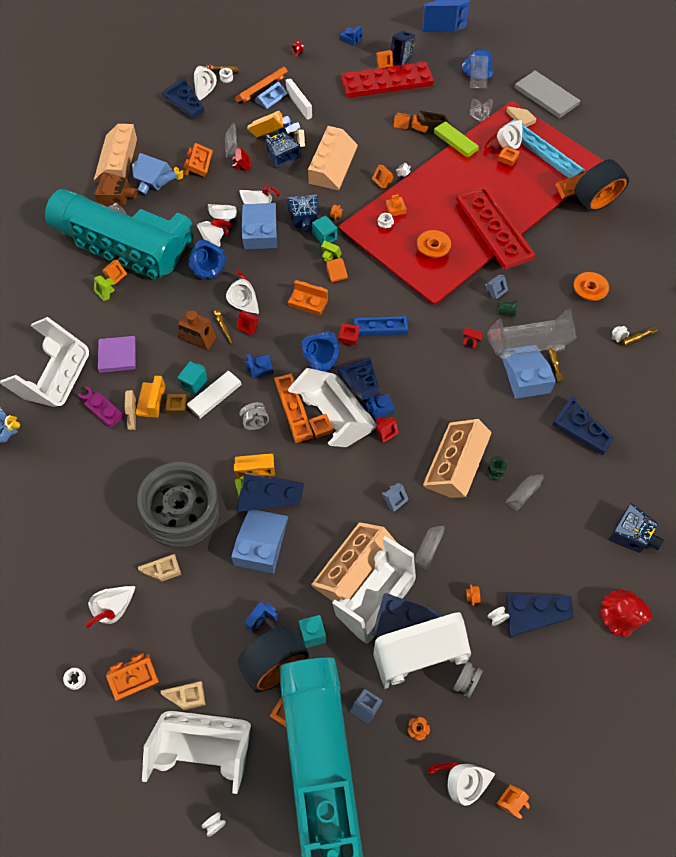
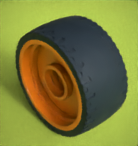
[575,159,629,211]
[237,626,309,693]

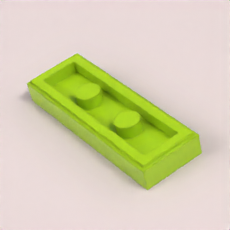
[434,122,479,158]

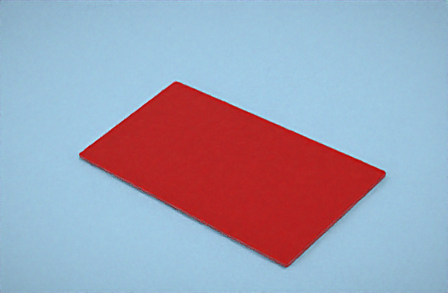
[339,101,604,305]

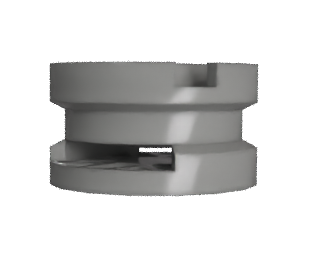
[239,402,269,430]
[453,661,483,698]

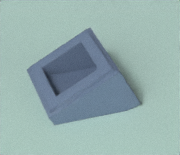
[350,688,383,724]

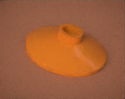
[417,230,451,258]
[574,272,609,301]

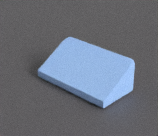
[255,82,288,110]

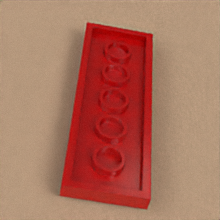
[341,62,434,98]
[456,186,536,270]

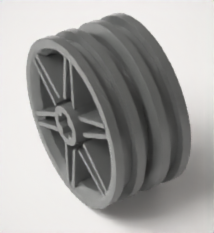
[137,462,220,548]

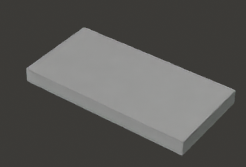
[514,71,580,119]

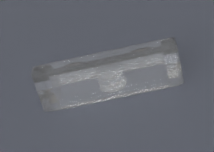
[470,56,488,88]
[225,123,238,157]
[506,474,544,511]
[414,525,445,569]

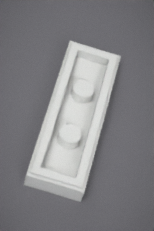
[286,78,312,119]
[187,371,242,419]

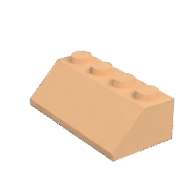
[94,124,137,183]
[308,126,358,191]
[423,419,492,498]
[311,522,397,602]

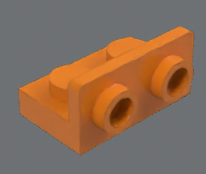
[183,143,213,177]
[288,280,328,316]
[106,653,159,701]

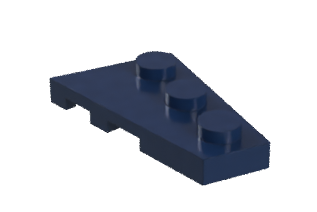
[162,78,204,119]
[338,357,380,400]
[552,395,614,455]
[236,472,304,512]
[372,593,444,636]
[507,594,574,638]

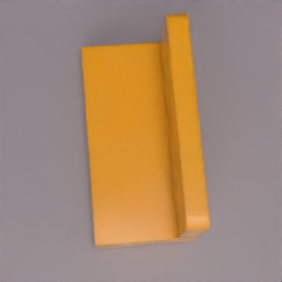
[247,111,283,138]
[136,376,165,418]
[234,454,275,479]

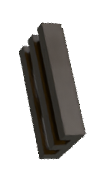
[417,111,449,128]

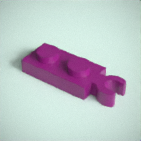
[78,387,125,429]

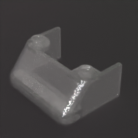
[487,309,577,360]

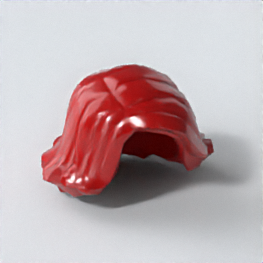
[600,589,652,637]

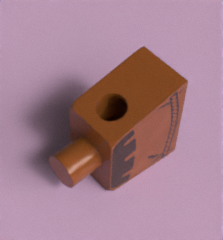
[95,172,137,207]
[178,311,217,351]

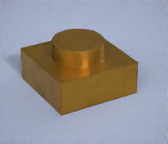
[166,394,187,414]

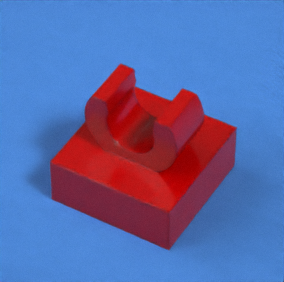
[232,147,251,171]
[236,310,259,335]
[339,323,360,347]
[463,327,483,349]
[376,416,399,443]

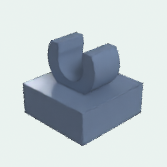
[485,274,508,299]
[382,483,409,512]

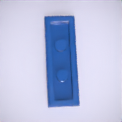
[354,316,408,336]

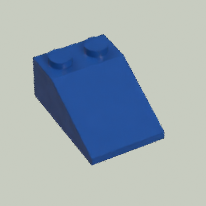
[422,0,470,32]

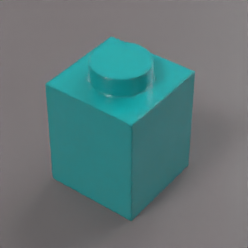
[312,215,337,244]
[177,361,208,395]
[299,615,326,648]

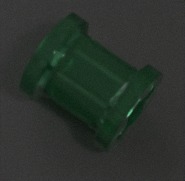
[497,299,517,317]
[487,456,507,481]

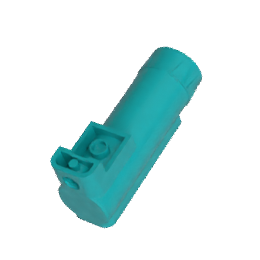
[45,189,194,280]
[279,658,363,857]

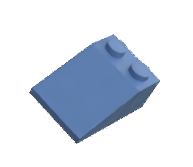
[242,203,277,249]
[500,346,556,399]
[231,510,288,574]

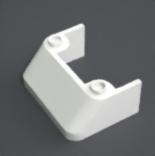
[0,317,89,407]
[288,368,377,447]
[332,536,416,644]
[373,612,471,689]
[142,711,251,794]

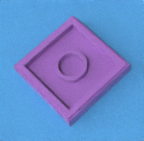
[98,336,136,373]

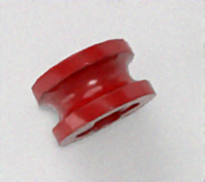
[291,40,304,56]

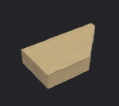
[506,107,536,127]
[290,130,305,147]
[125,390,136,430]
[138,554,182,582]
[161,681,206,710]

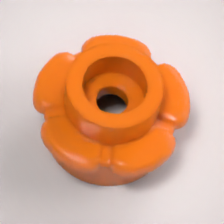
[330,205,343,221]
[466,584,480,606]
[407,717,430,741]

